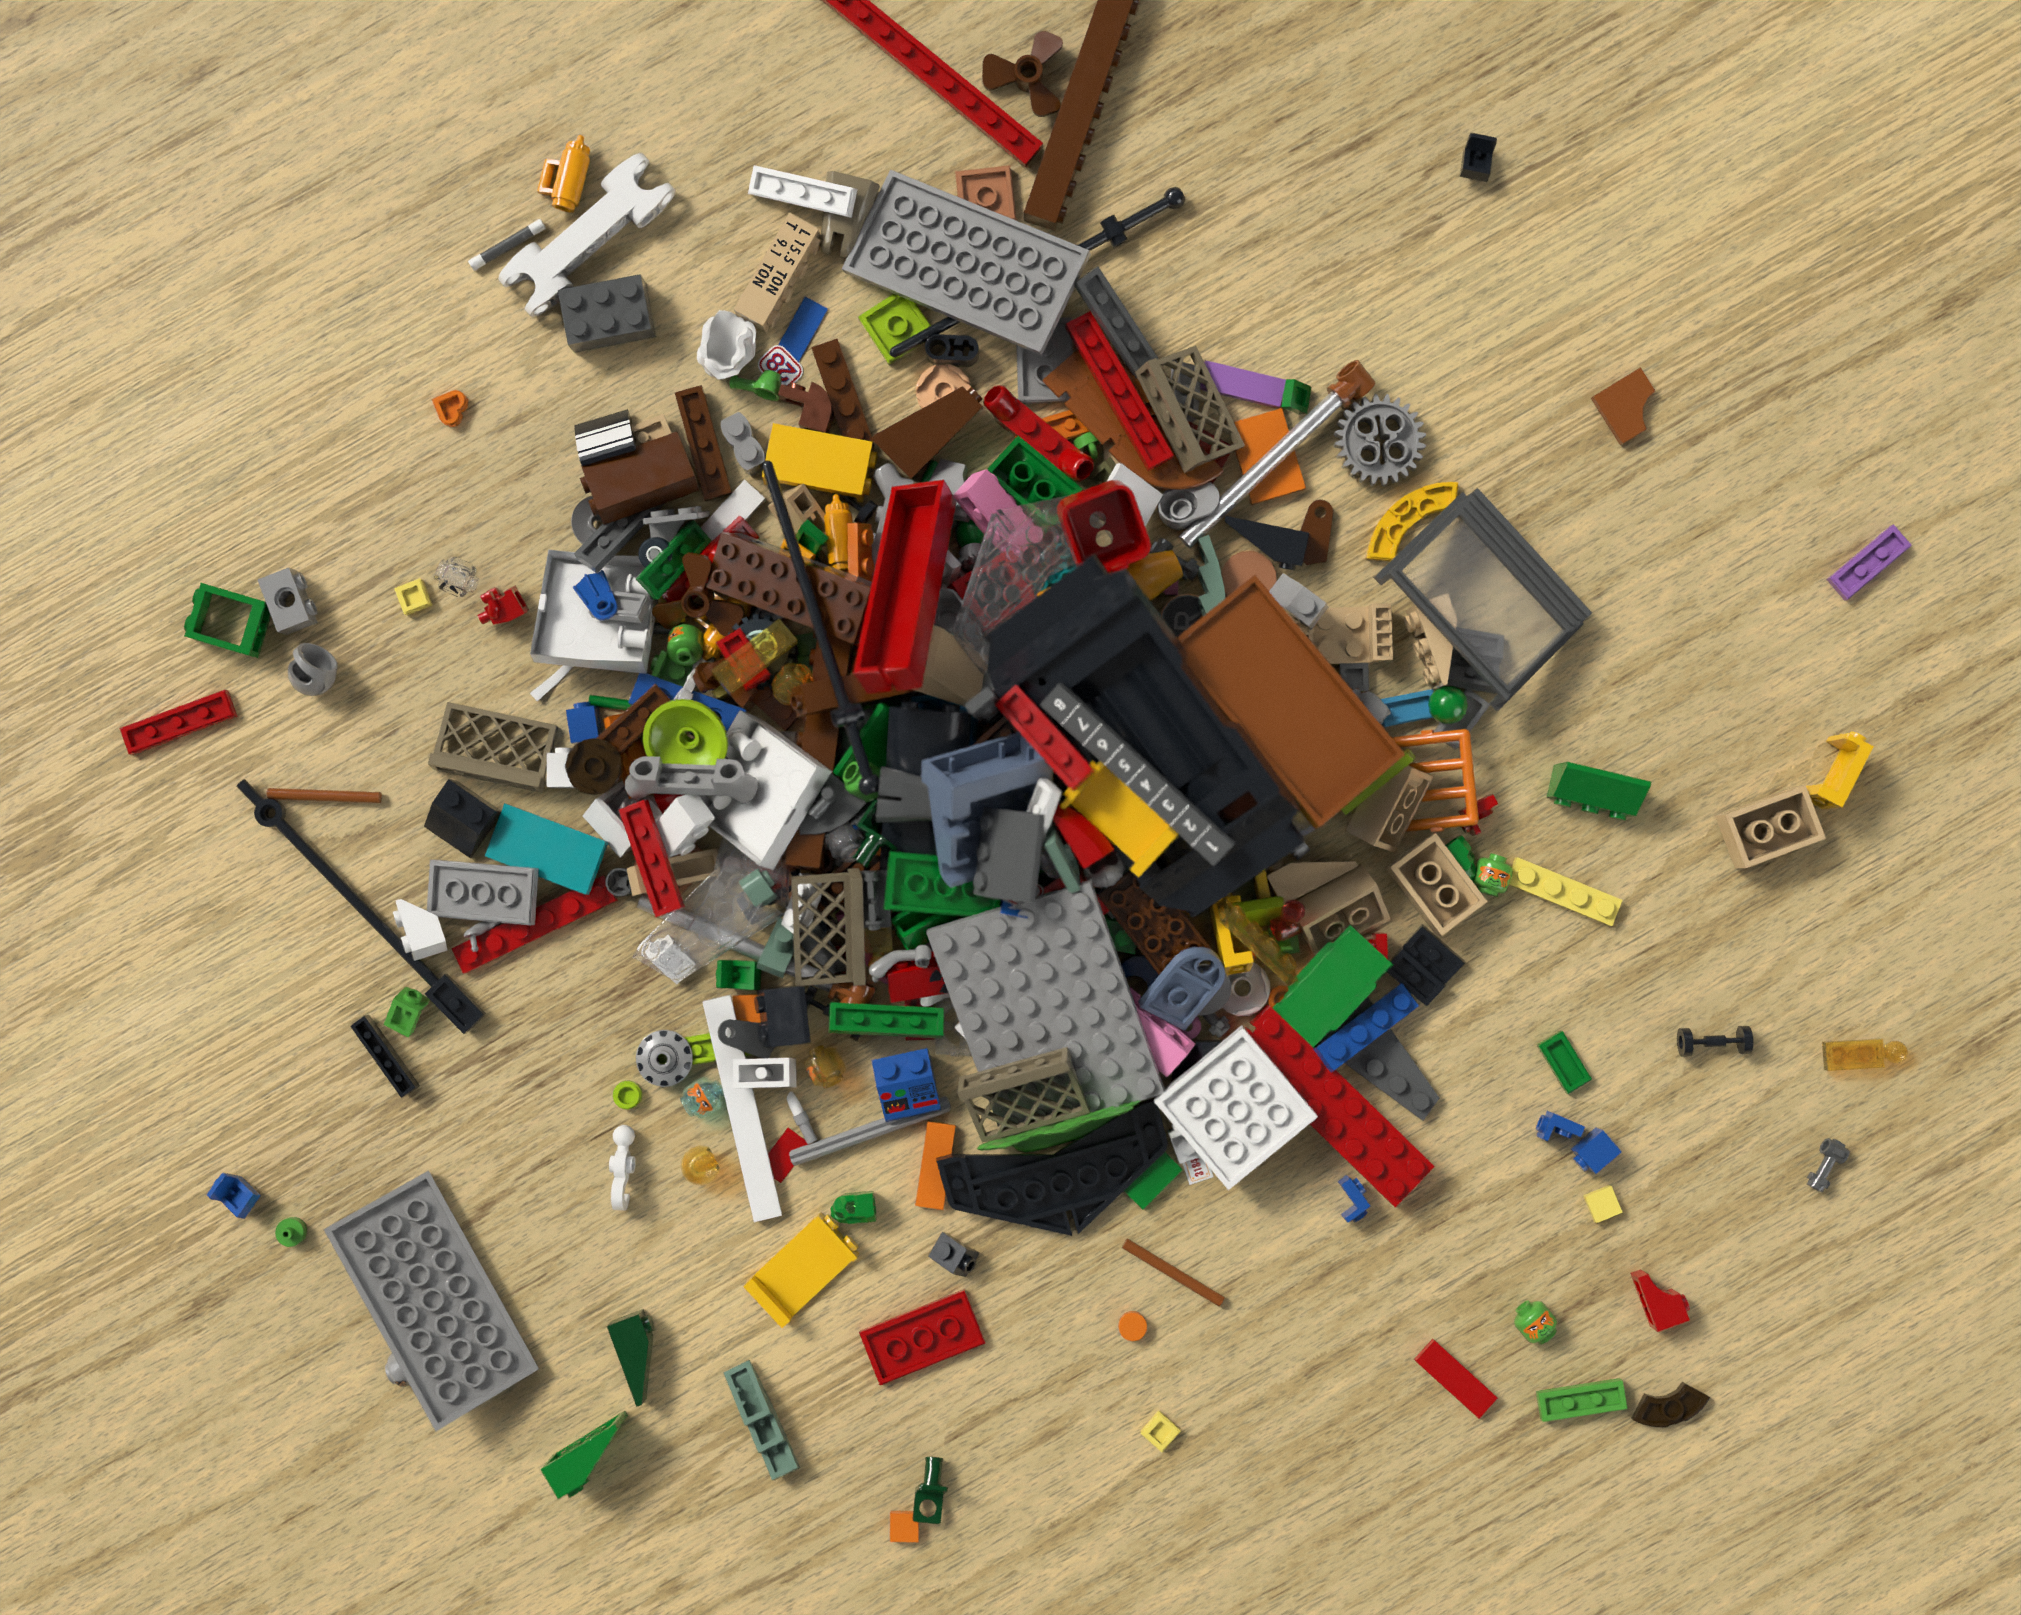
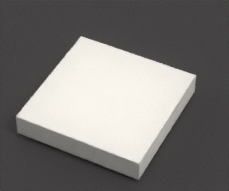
[1092,463,1163,526]

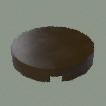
[565,738,624,795]

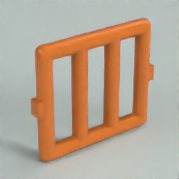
[1391,729,1479,832]

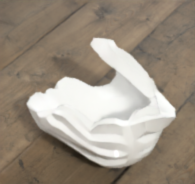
[697,310,756,380]

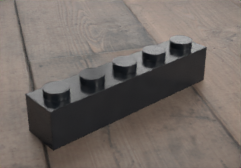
[350,1015,420,1098]

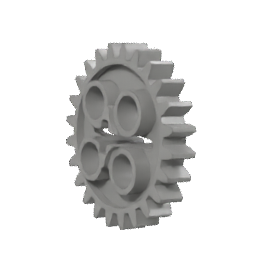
[1333,394,1426,487]

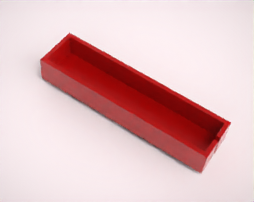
[853,480,957,694]
[1244,1005,1435,1208]

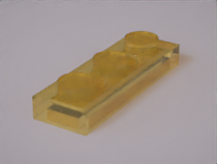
[711,619,797,695]

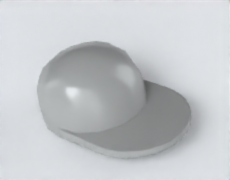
[1158,482,1220,530]

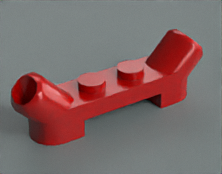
[983,385,1094,482]

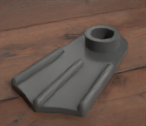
[718,1019,775,1059]

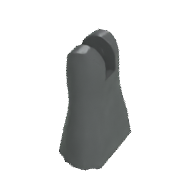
[876,766,933,823]

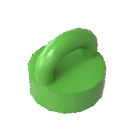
[1074,432,1100,460]

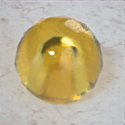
[680,1145,720,1186]

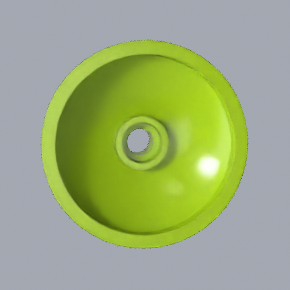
[643,699,728,765]

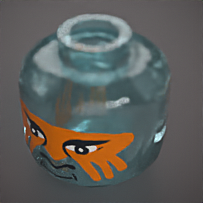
[680,1076,724,1119]

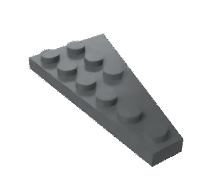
[1319,997,1440,1121]

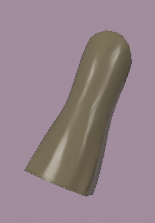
[820,171,880,258]

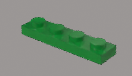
[828,1002,944,1038]

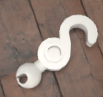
[609,1125,635,1211]

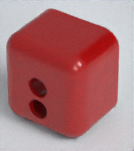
[1057,480,1151,572]

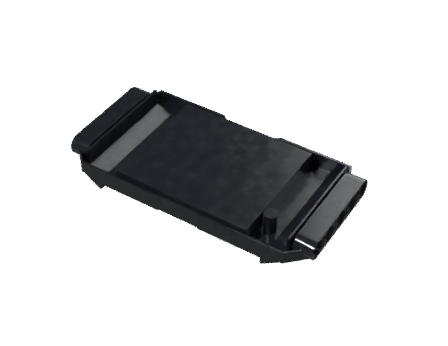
[984,554,1306,917]

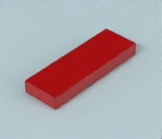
[1414,1338,1498,1419]

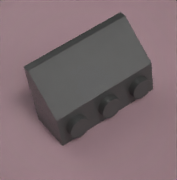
[973,807,1045,903]

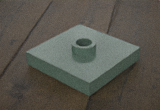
[1045,817,1080,894]

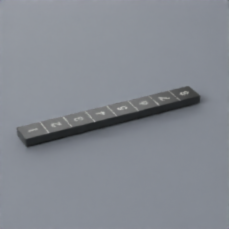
[1040,682,1235,866]

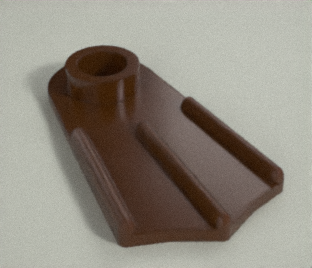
[1300,500,1333,566]

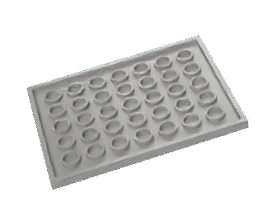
[926,880,1165,1136]

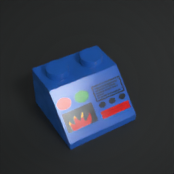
[872,1048,941,1122]

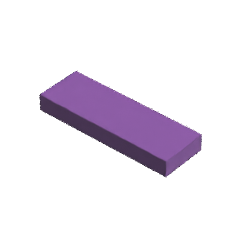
[1200,360,1286,409]
[1826,524,1912,601]

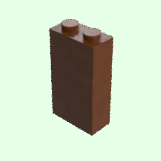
[580,432,699,525]

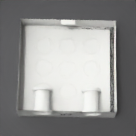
[530,550,658,674]
[699,710,832,870]
[1154,1025,1318,1190]

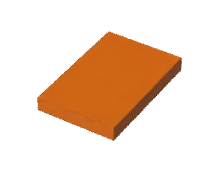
[1232,408,1306,505]

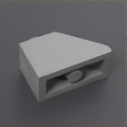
[1269,573,1329,630]

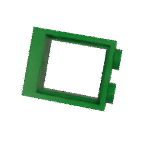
[184,583,271,658]

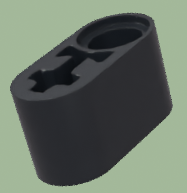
[925,334,979,367]

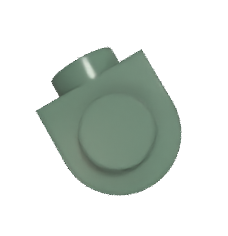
[739,868,777,907]

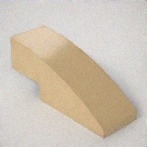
[626,848,723,896]

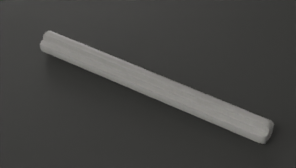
[789,1096,951,1166]

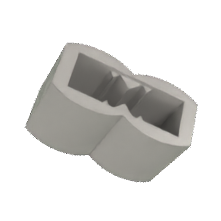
[721,412,766,477]

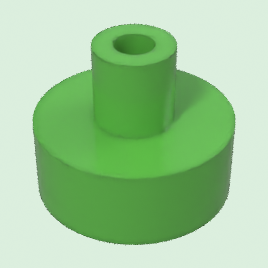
[275,1217,307,1247]

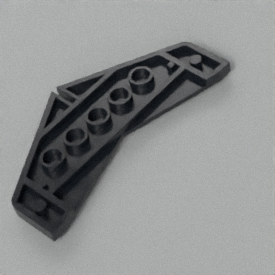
[936,1098,1168,1236]

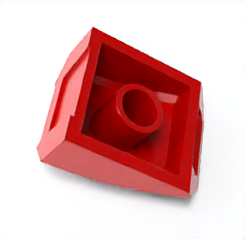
[1053,800,1114,868]

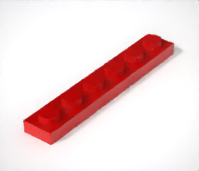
[1065,311,1174,471]
[451,875,618,974]

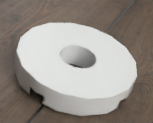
[1222,963,1270,1016]

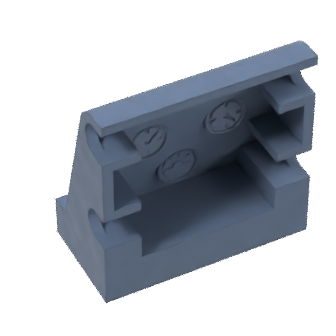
[922,732,1053,888]

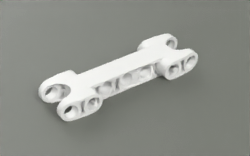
[498,153,675,317]

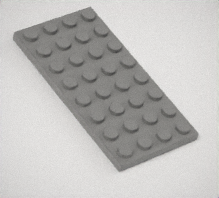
[842,170,1091,356]
[324,1171,539,1431]

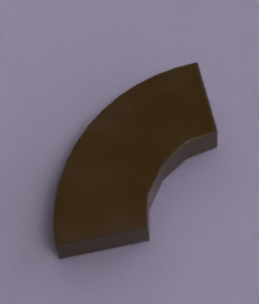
[1631,1382,1710,1427]

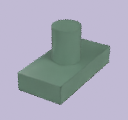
[757,918,794,978]

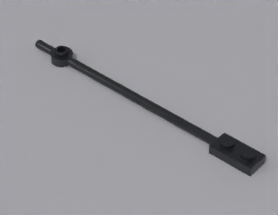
[236,779,486,1034]

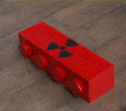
[886,950,948,1003]

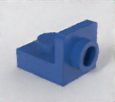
[1536,1110,1585,1141]

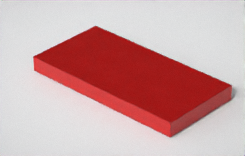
[859,1289,985,1385]

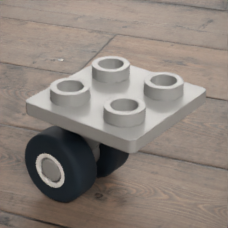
[639,506,710,568]

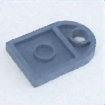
[1138,947,1225,1031]

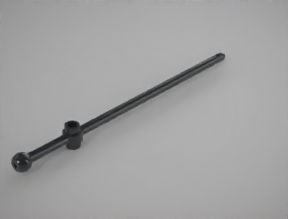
[890,187,1185,358]
[762,460,880,795]

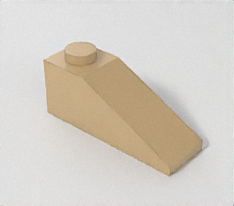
[768,484,832,567]
[1266,860,1358,905]

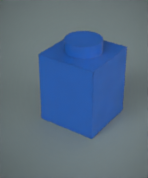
[566,702,603,745]
[1571,1127,1622,1174]

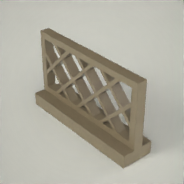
[1135,345,1245,473]
[428,702,558,793]
[791,868,866,986]
[957,1047,1090,1143]

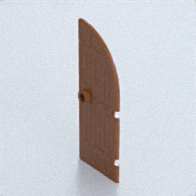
[1042,350,1224,490]

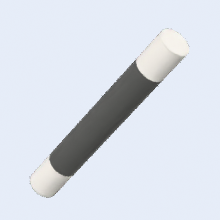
[468,219,546,271]

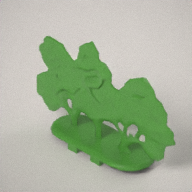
[977,1100,1140,1153]

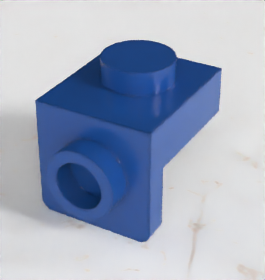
[207,1173,261,1219]
[1337,1175,1371,1223]

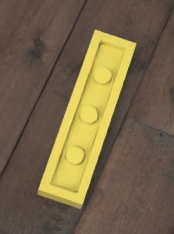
[1509,857,1623,926]

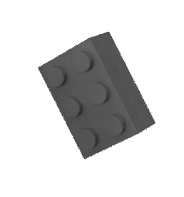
[558,274,656,353]

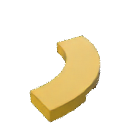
[1366,482,1458,562]

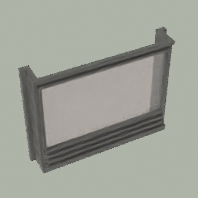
[1373,488,1592,711]

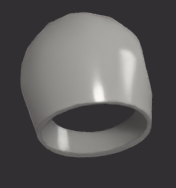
[288,643,338,696]

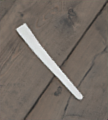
[530,665,574,701]

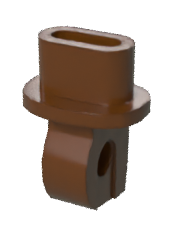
[693,658,730,693]

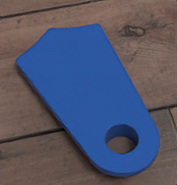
[573,570,618,620]

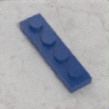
[1313,983,1419,1073]

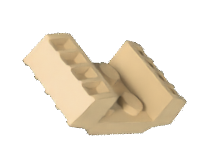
[1287,604,1394,665]

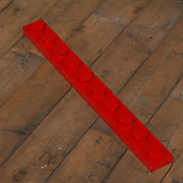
[822,0,1043,168]

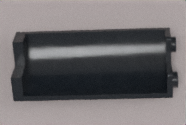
[879,701,971,870]

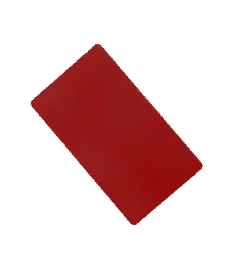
[768,1128,808,1183]

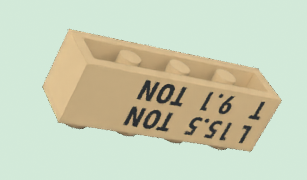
[734,212,821,333]

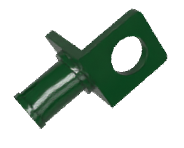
[852,799,898,868]
[912,1457,948,1524]

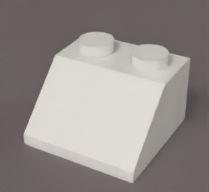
[583,781,662,858]

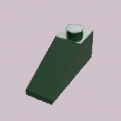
[607,1309,655,1407]

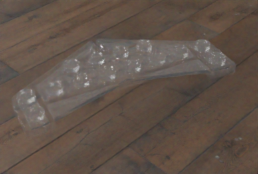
[953,495,1112,674]
[632,837,789,980]

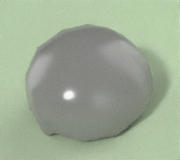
[934,587,966,634]

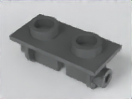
[860,870,892,930]

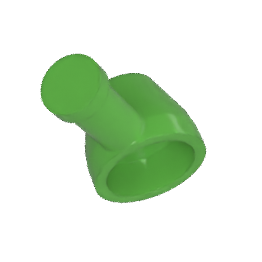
[729,370,781,401]

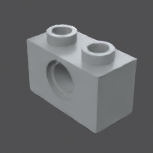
[258,567,318,635]

